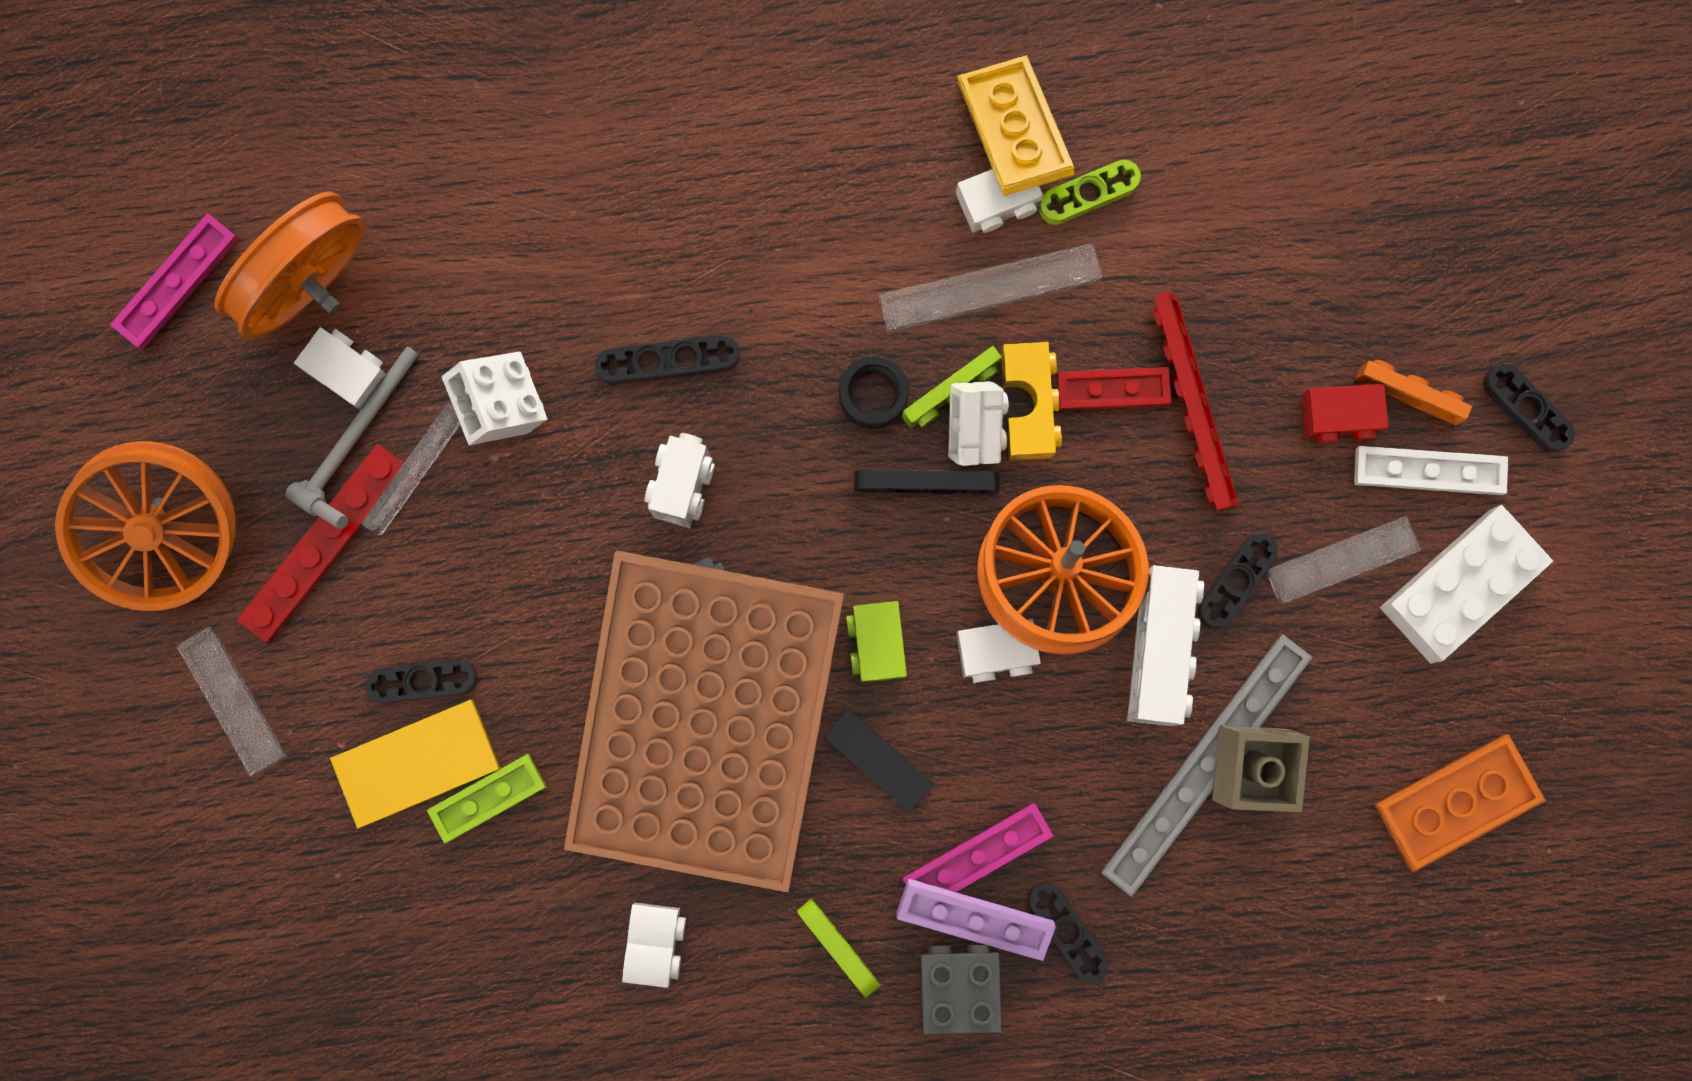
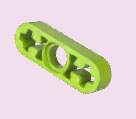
[1039,160,1141,225]
[797,899,881,998]

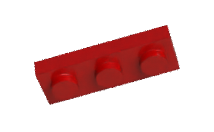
[1056,367,1171,411]

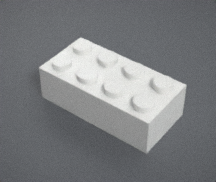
[1380,505,1553,664]
[1127,565,1204,726]

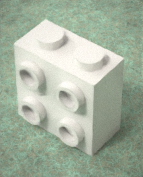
[442,352,547,445]
[644,433,715,528]

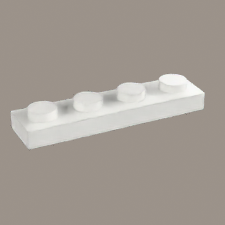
[1354,446,1508,495]

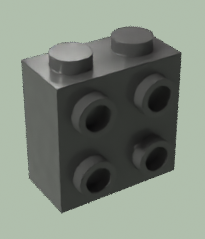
[920,944,1002,1034]

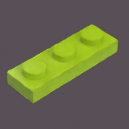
[902,346,1002,429]
[427,754,547,844]

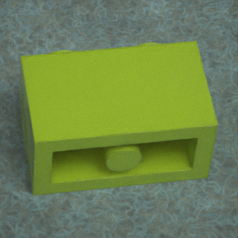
[846,601,907,683]

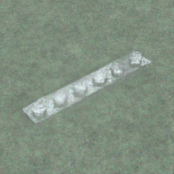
[878,243,1102,333]

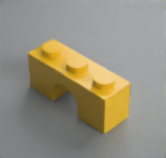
[1001,342,1062,461]

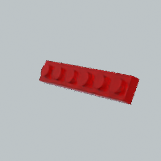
[1153,292,1239,511]
[237,443,410,644]

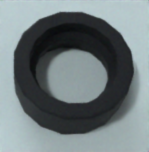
[839,355,909,429]

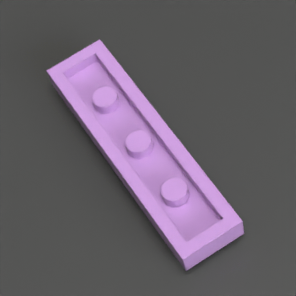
[896,879,1056,961]

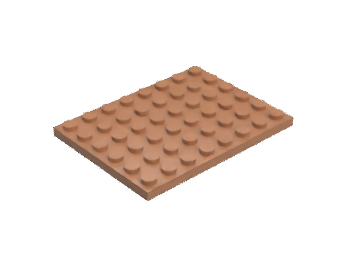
[564,551,844,893]

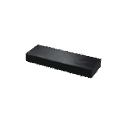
[824,709,933,813]

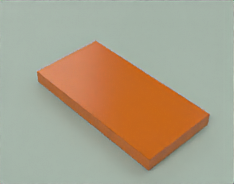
[1374,734,1546,872]

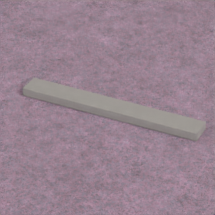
[1100,634,1313,897]

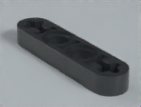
[595,335,740,385]
[854,469,999,494]

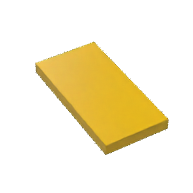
[958,55,1074,196]
[330,700,500,829]

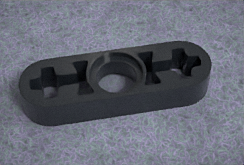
[1483,364,1575,453]
[1198,533,1278,628]
[365,660,478,704]
[1028,883,1108,982]

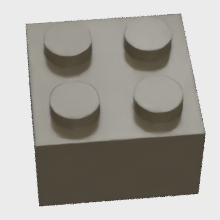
[1212,725,1310,812]

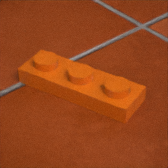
[1354,360,1472,426]

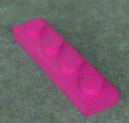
[110,213,239,351]
[902,803,1053,892]

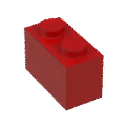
[1302,384,1388,444]

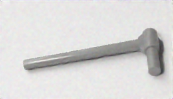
[285,346,419,529]

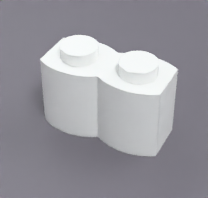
[622,902,686,988]

